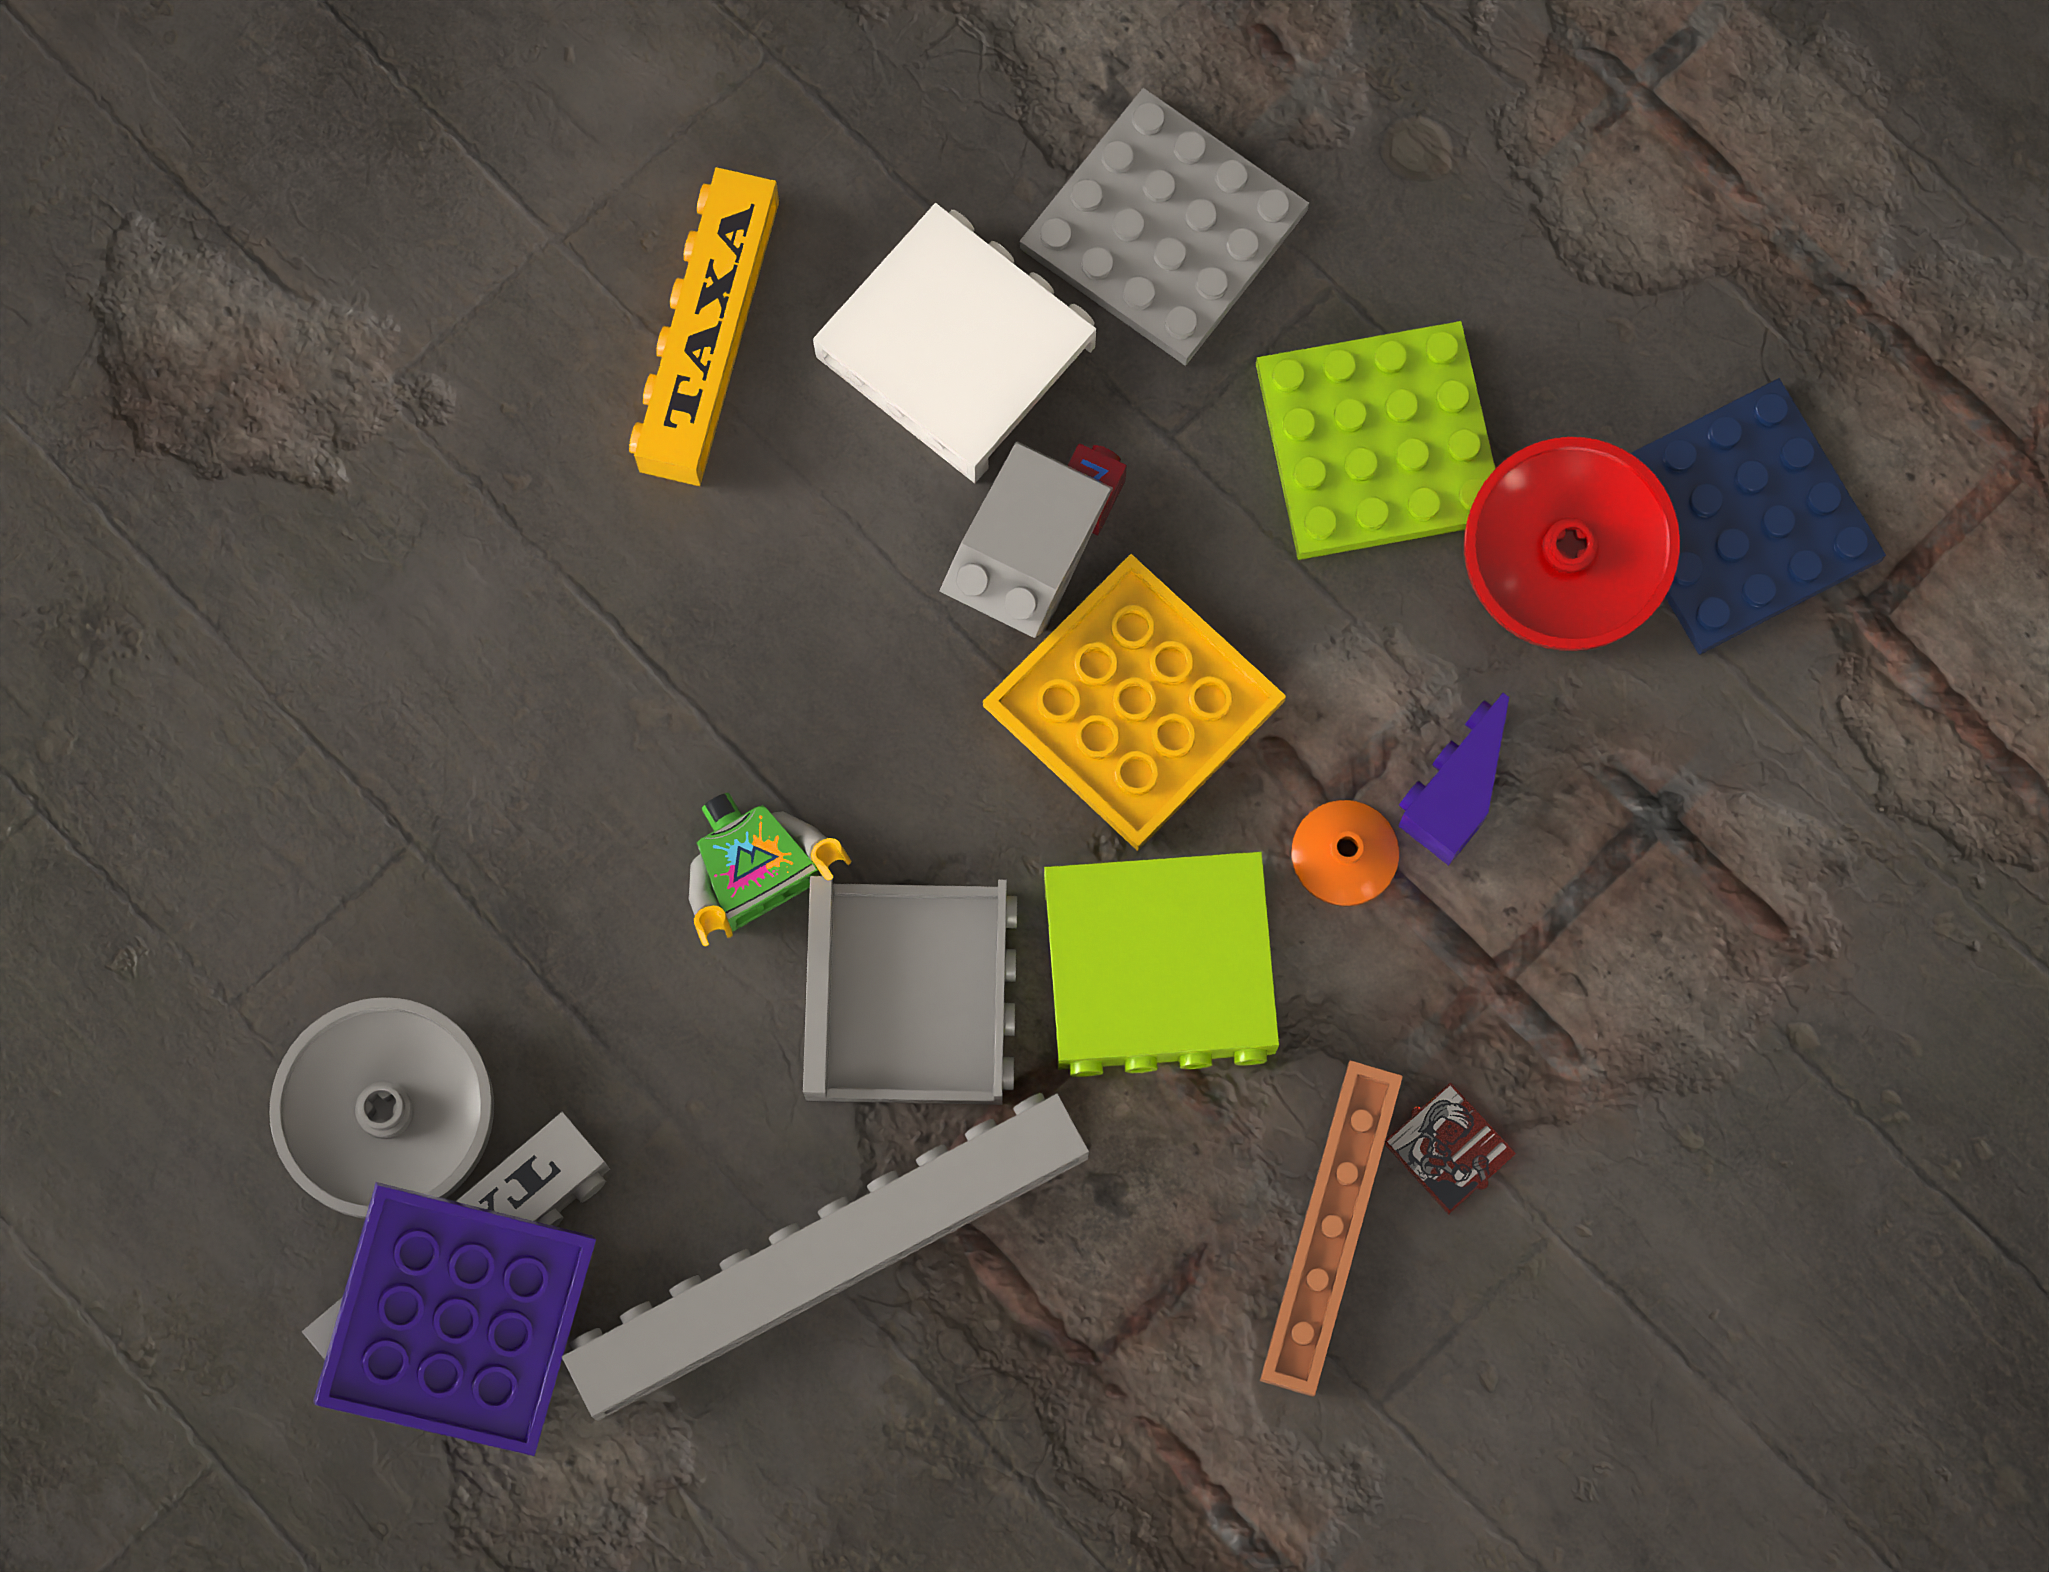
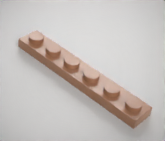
[1260,1060,1403,1397]

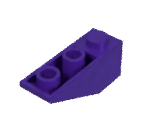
[1398,693,1509,866]

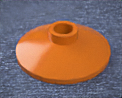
[1291,800,1399,906]

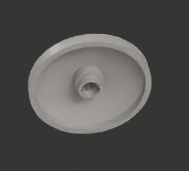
[269,997,494,1219]

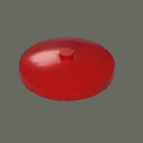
[1464,437,1680,651]

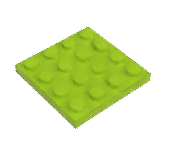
[1256,321,1495,560]

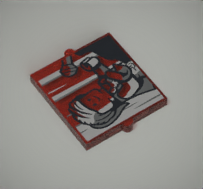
[1384,1082,1516,1215]

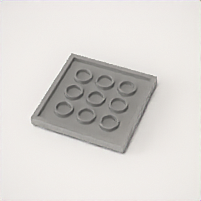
[1020,88,1309,366]

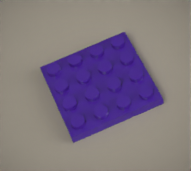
[313,1182,596,1456]

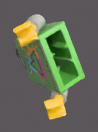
[689,793,852,946]

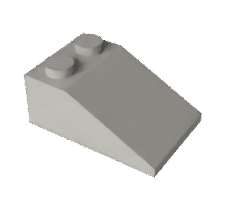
[939,442,1113,638]

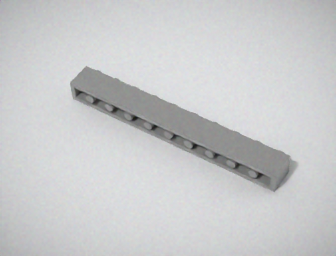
[562,1093,1089,1421]

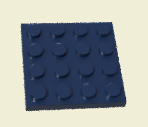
[1630,378,1886,655]

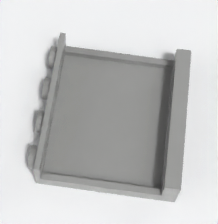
[803,876,1017,1105]

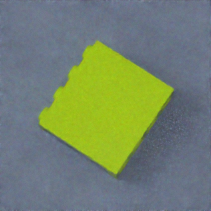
[1044,852,1279,1077]

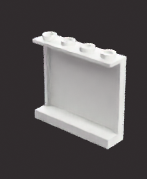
[813,203,1096,483]

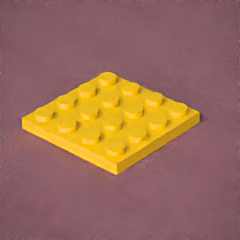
[983,554,1286,851]

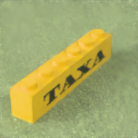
[629,167,779,486]

